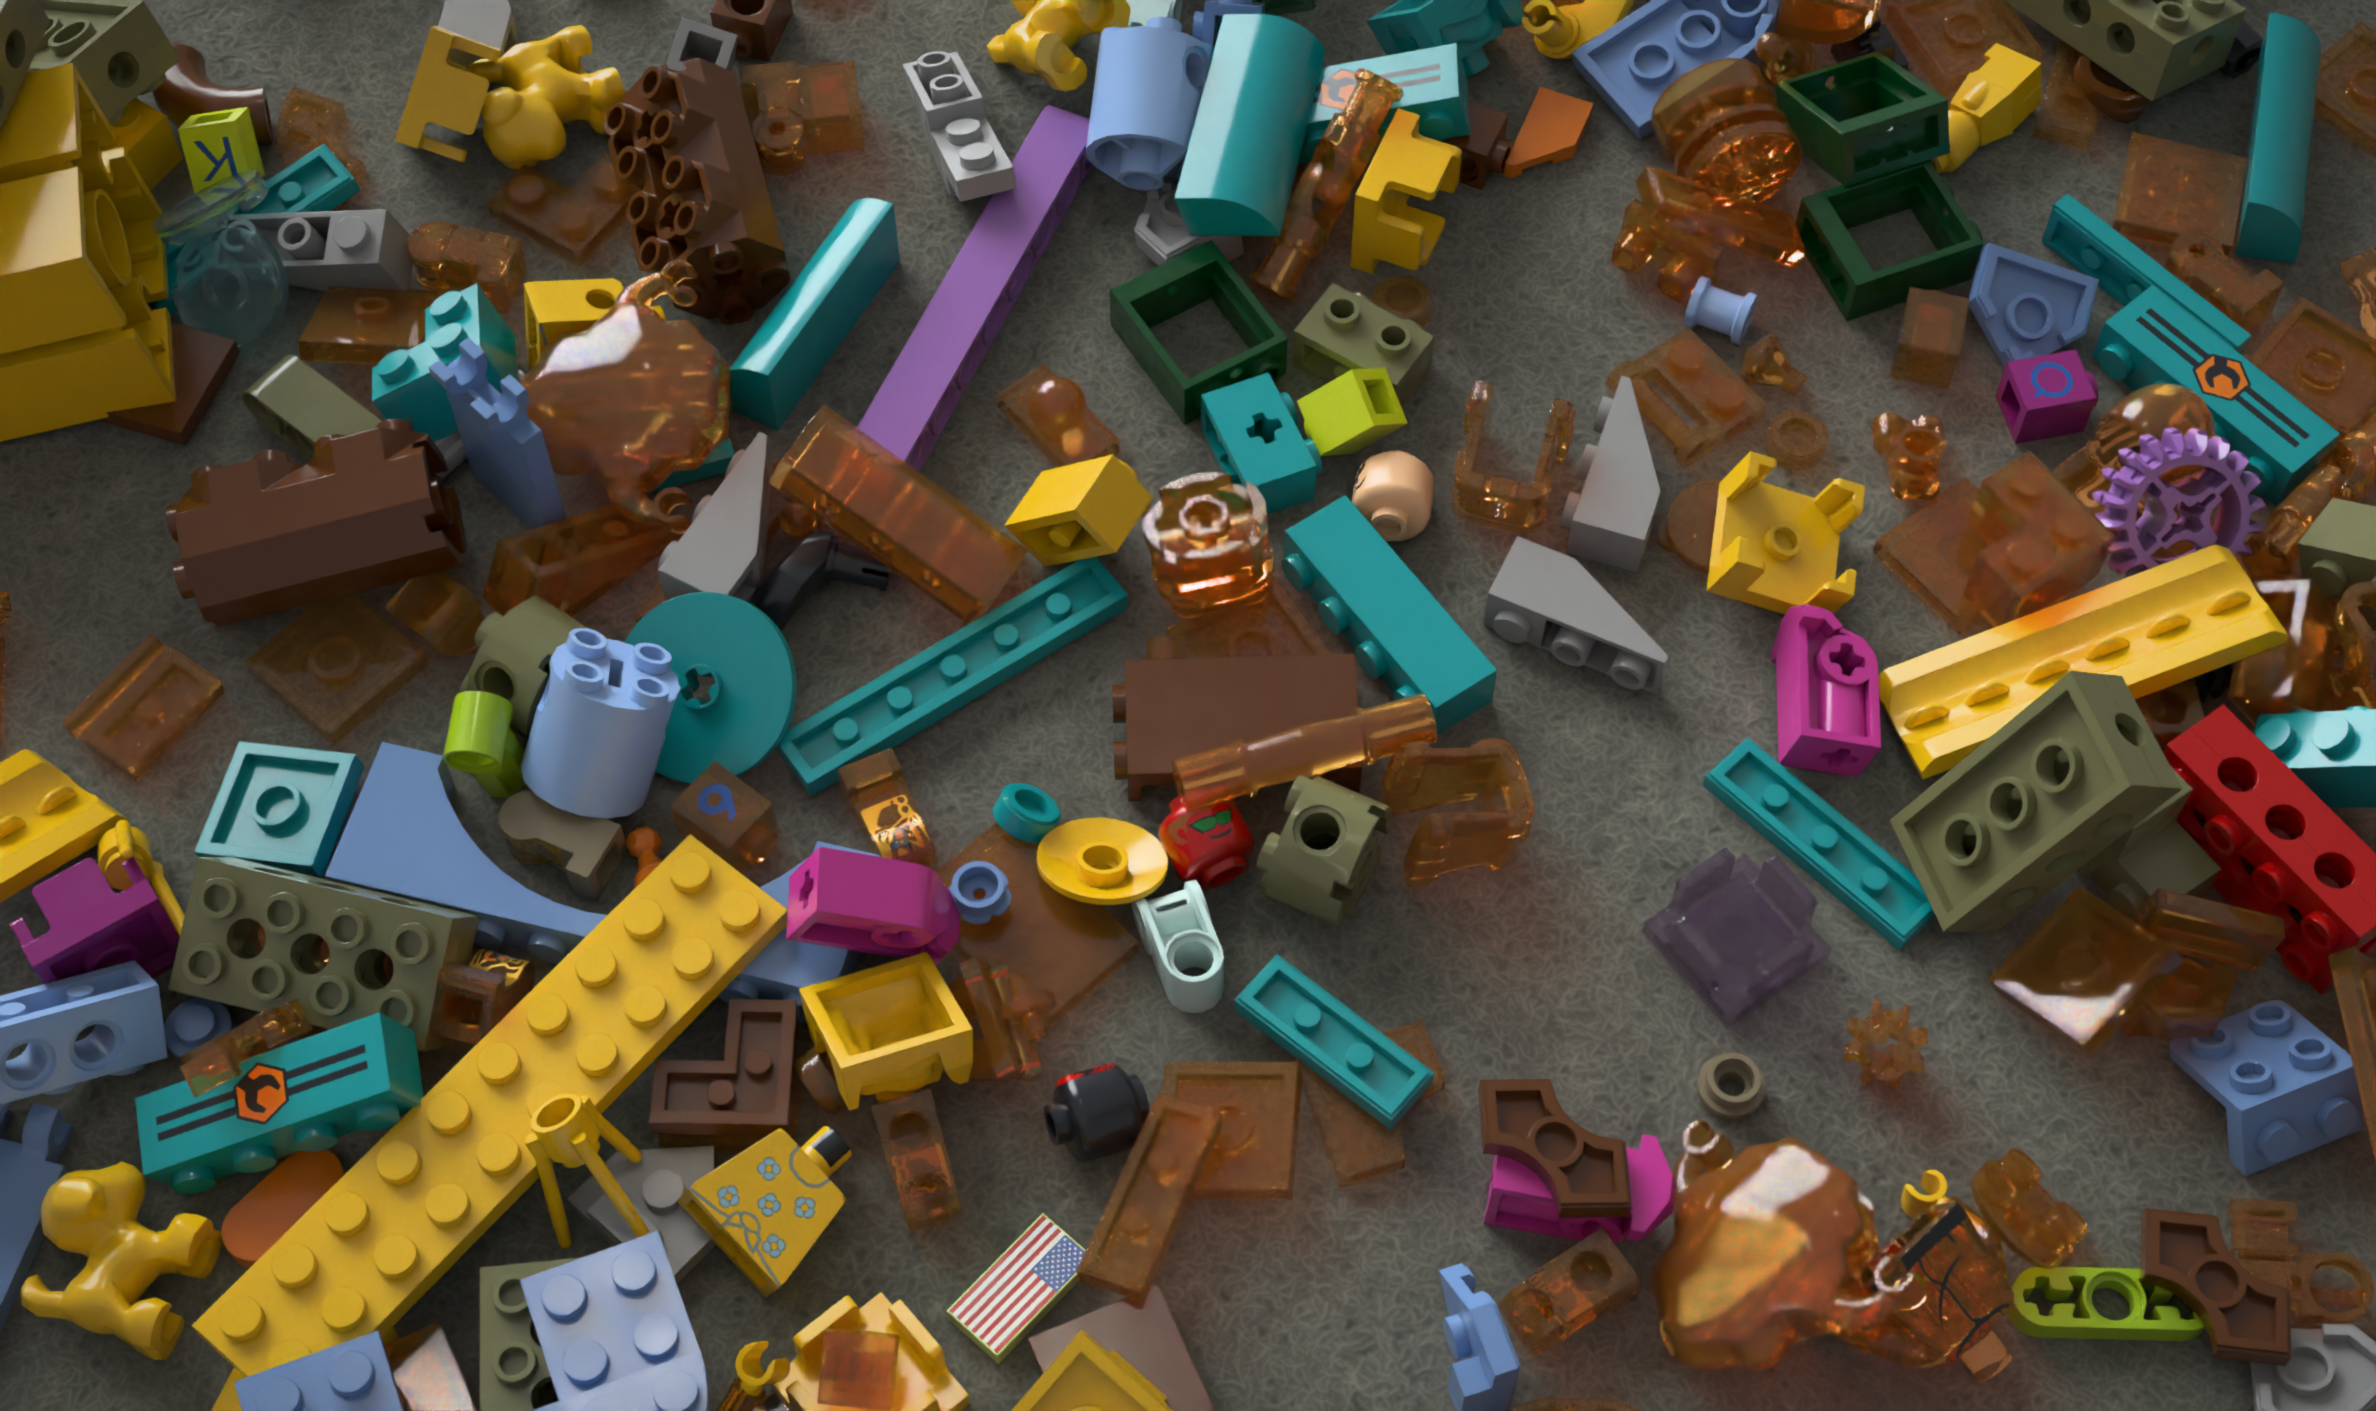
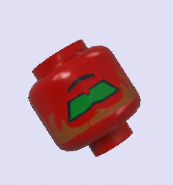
[1158,788,1255,890]

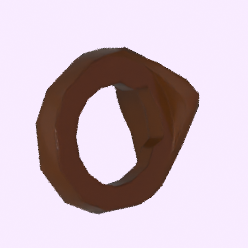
[2073,54,2151,124]

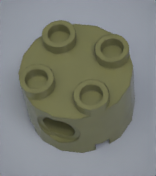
[459,595,587,740]
[1256,774,1392,928]

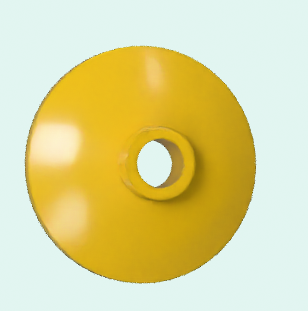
[1036,817,1168,905]

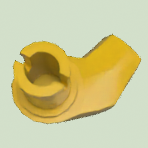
[1522,0,1634,60]

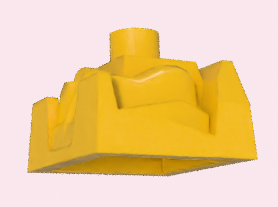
[799,952,973,1111]

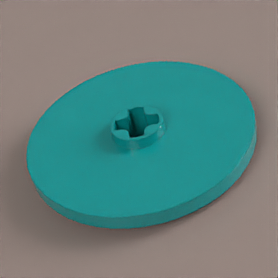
[624,592,797,784]

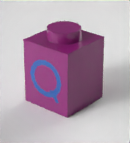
[1995,349,2099,444]

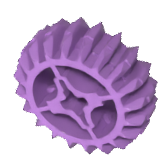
[2089,427,2266,578]

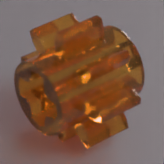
[1843,1000,1928,1089]

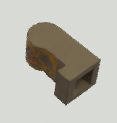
[499,790,629,903]

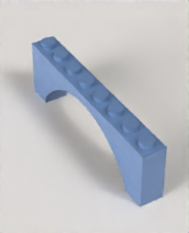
[325,742,880,1023]

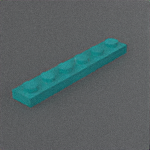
[776,557,1128,797]

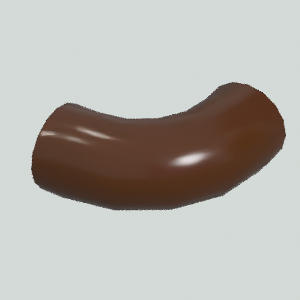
[152,44,273,146]

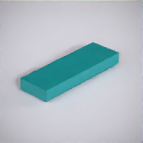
[1234,954,1434,1130]

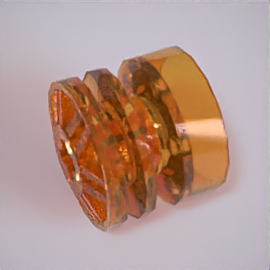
[1650,58,1803,215]

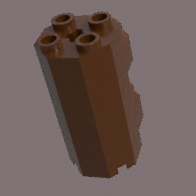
[604,58,790,325]
[166,419,467,627]

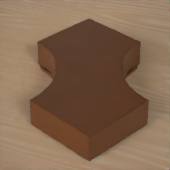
[1478,1079,1632,1218]
[2140,1208,2291,1366]

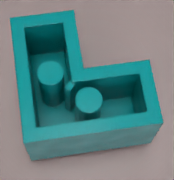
[372,283,518,442]

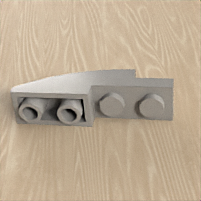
[902,51,1017,202]

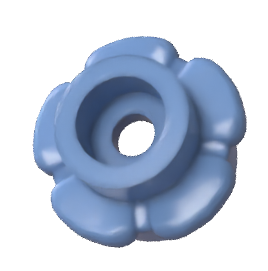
[948,861,1012,925]

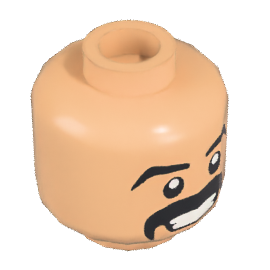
[1352,450,1434,542]

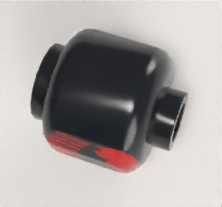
[1044,1064,1151,1161]

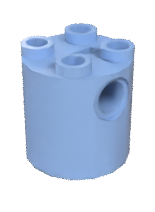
[1086,16,1214,191]
[520,628,680,819]

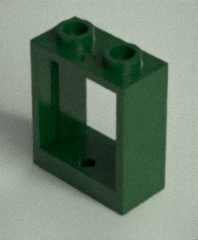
[1775,51,1950,187]
[1793,160,1983,321]
[1110,240,1288,425]

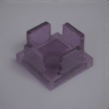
[1642,848,1832,1029]

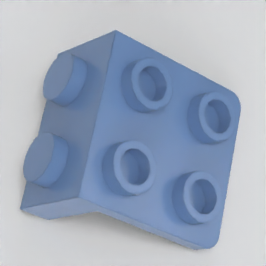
[2169,1000,2363,1176]

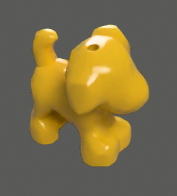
[987,0,1131,92]
[464,25,625,169]
[20,1162,222,1360]

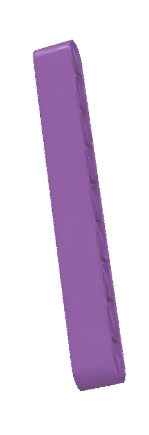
[825,105,1093,527]

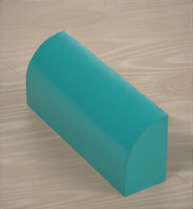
[2235,12,2321,263]
[1174,14,1326,236]
[722,198,900,431]

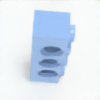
[0,960,168,1111]

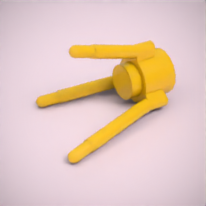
[97,820,185,936]
[524,1093,649,1249]

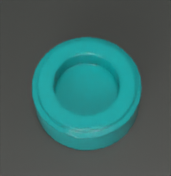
[992,783,1061,843]

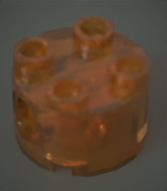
[1142,472,1274,619]

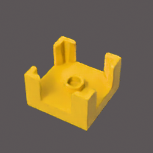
[1706,451,1865,614]

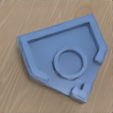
[1967,243,2099,369]
[1439,1263,1521,1411]

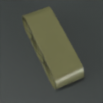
[242,354,383,460]

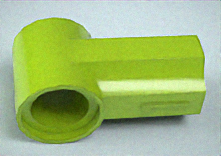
[443,691,527,798]

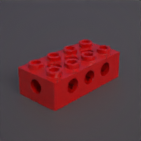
[2163,704,2376,995]

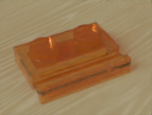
[62,633,225,782]

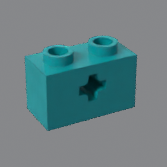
[1201,372,1322,522]

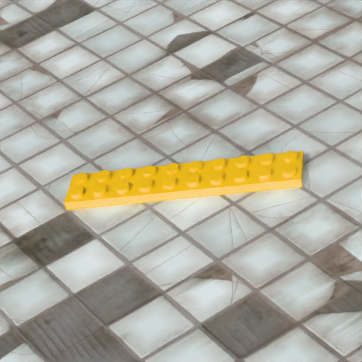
[191,834,788,1377]

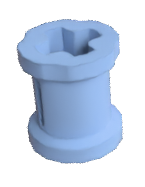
[1683,276,1758,345]

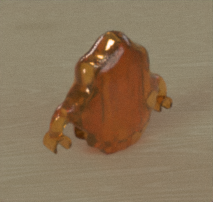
[519,259,733,534]
[1651,1120,1928,1372]

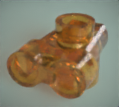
[1871,413,1947,501]

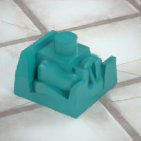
[1366,0,1524,77]

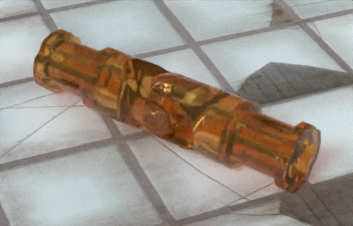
[1248,68,1404,304]
[2241,405,2376,584]

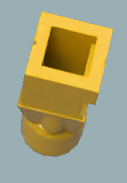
[1930,43,2042,174]

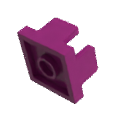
[10,857,180,984]

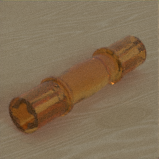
[1171,693,1437,811]

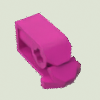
[1771,604,1881,777]
[786,847,960,966]
[1484,1134,1677,1244]

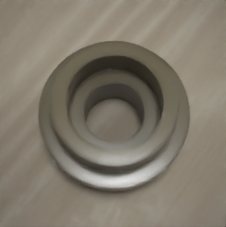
[1697,1052,1766,1120]

